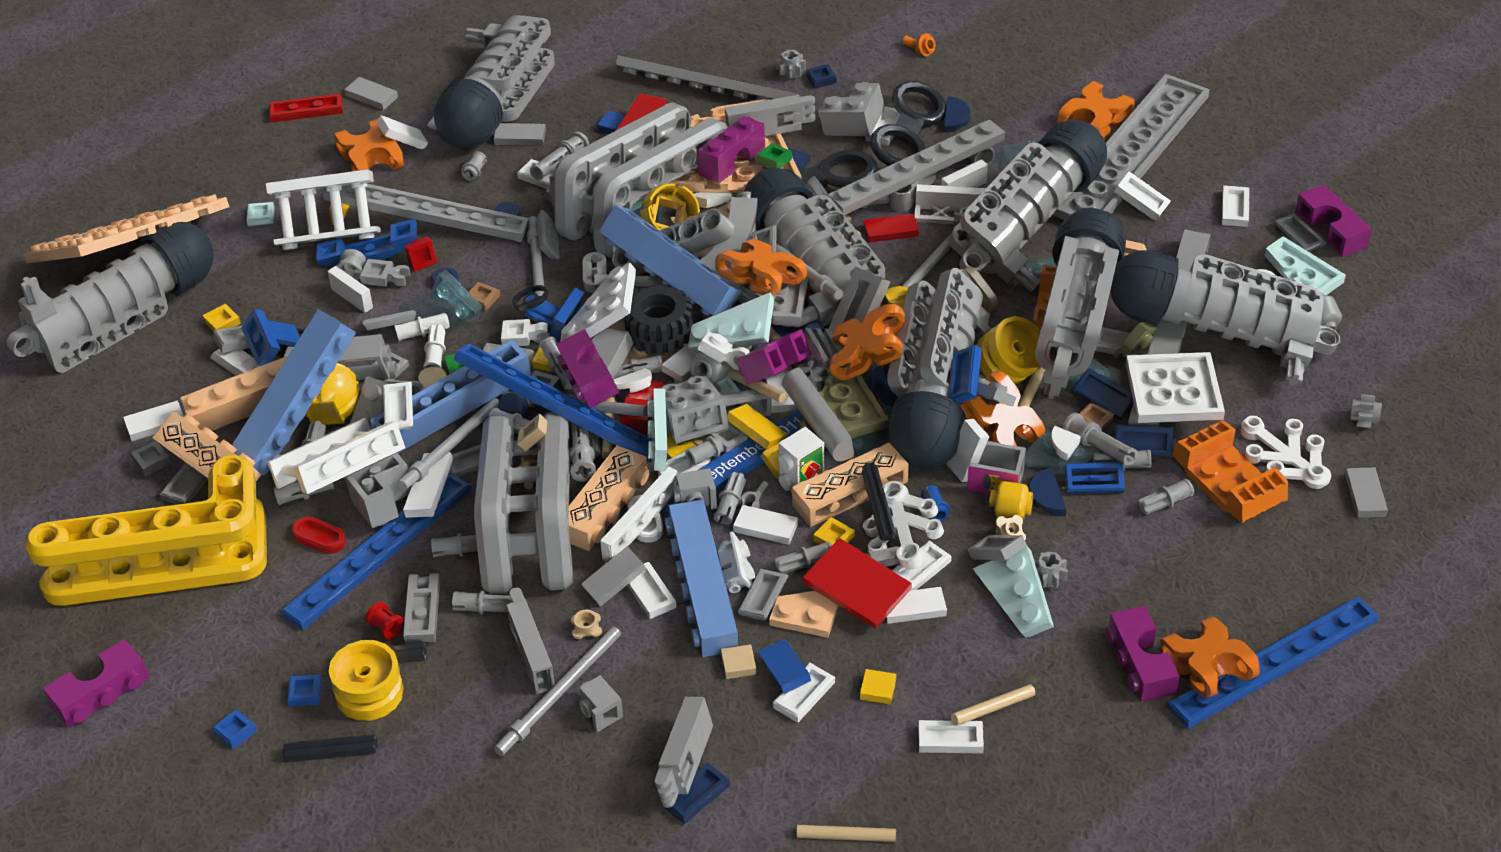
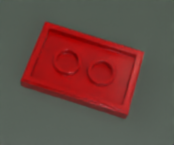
[803,538,912,629]

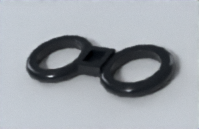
[870,81,947,166]
[799,150,878,188]

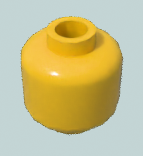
[989,481,1033,520]

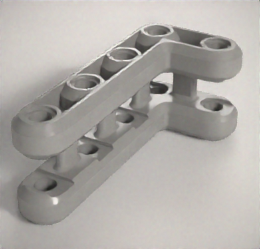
[554,103,728,258]
[474,412,573,595]

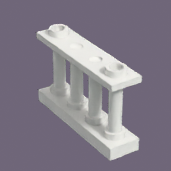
[266,170,381,250]
[267,418,405,494]

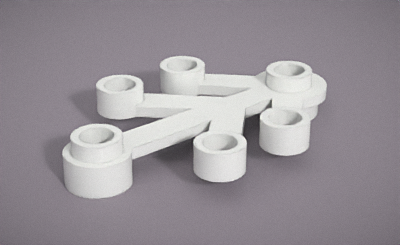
[1240,416,1331,489]
[863,481,944,570]

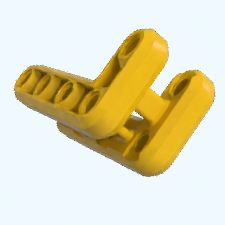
[24,455,267,606]

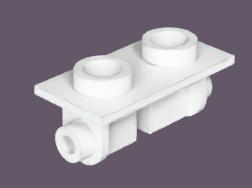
[718,531,755,593]

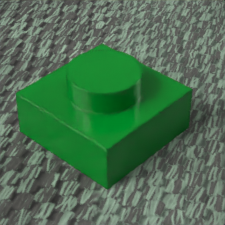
[756,143,792,168]

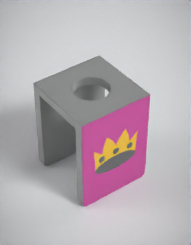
[967,441,1026,494]

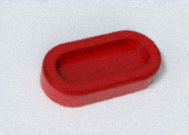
[292,517,346,554]

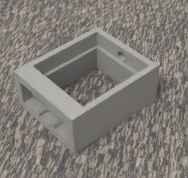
[337,334,398,392]

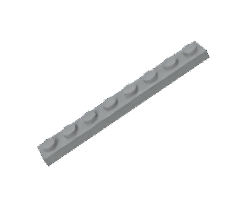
[616,55,801,101]
[828,119,1005,215]
[324,184,529,242]

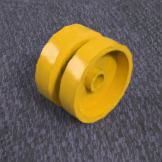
[977,316,1041,385]
[329,640,403,721]

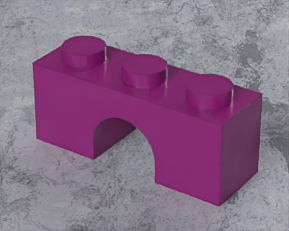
[698,116,765,183]
[1295,185,1372,257]
[556,329,620,408]
[737,329,812,385]
[1105,606,1180,702]
[43,639,149,728]

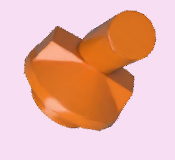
[902,33,935,57]

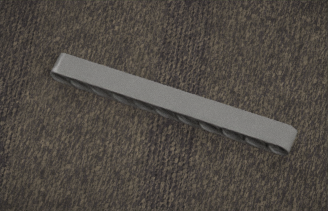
[1128,229,1211,427]

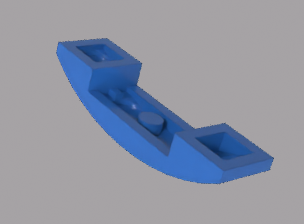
[316,218,417,267]

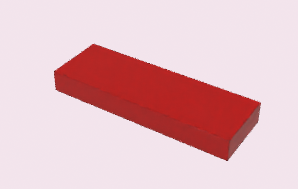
[269,94,343,123]

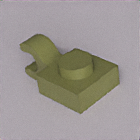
[1114,322,1158,368]

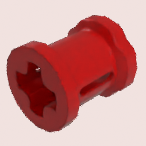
[365,601,405,640]

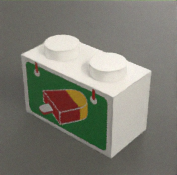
[778,427,824,492]

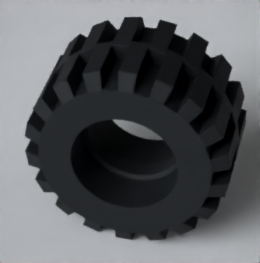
[625,285,693,355]

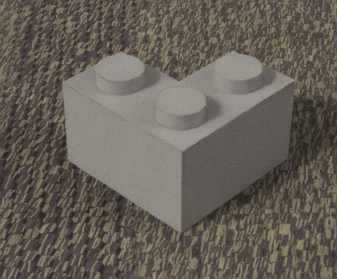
[818,82,885,136]
[344,452,412,528]

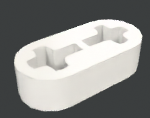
[583,252,607,293]

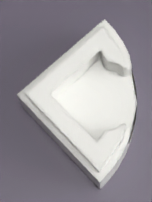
[1051,426,1081,461]

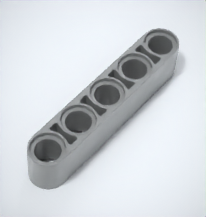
[612,209,735,276]

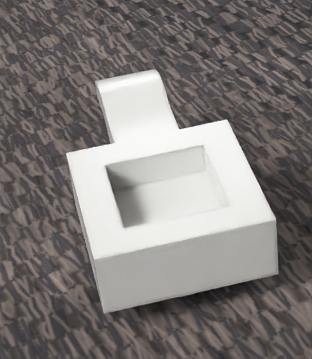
[501,319,550,346]
[697,332,749,370]

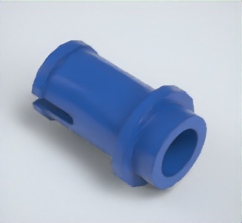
[921,485,950,522]

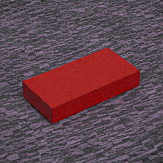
[863,214,919,243]

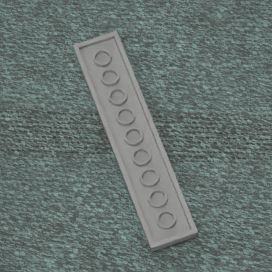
[1052,74,1210,220]

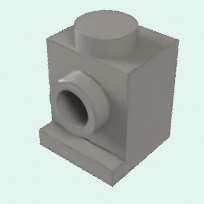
[672,468,717,510]
[577,675,623,732]

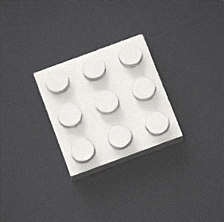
[1126,352,1225,423]

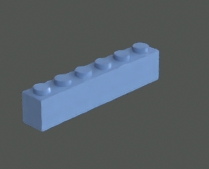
[599,205,742,317]
[232,309,356,475]
[370,339,531,453]
[665,500,738,657]

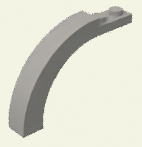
[594,197,757,293]

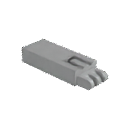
[725,95,815,136]
[829,266,890,337]
[564,329,634,398]
[506,587,555,695]
[655,697,713,808]

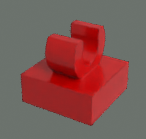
[404,237,437,272]

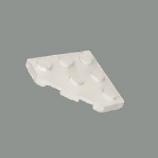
[560,262,636,342]

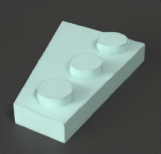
[1265,237,1345,295]
[688,293,774,354]
[647,389,667,471]
[973,546,1054,637]

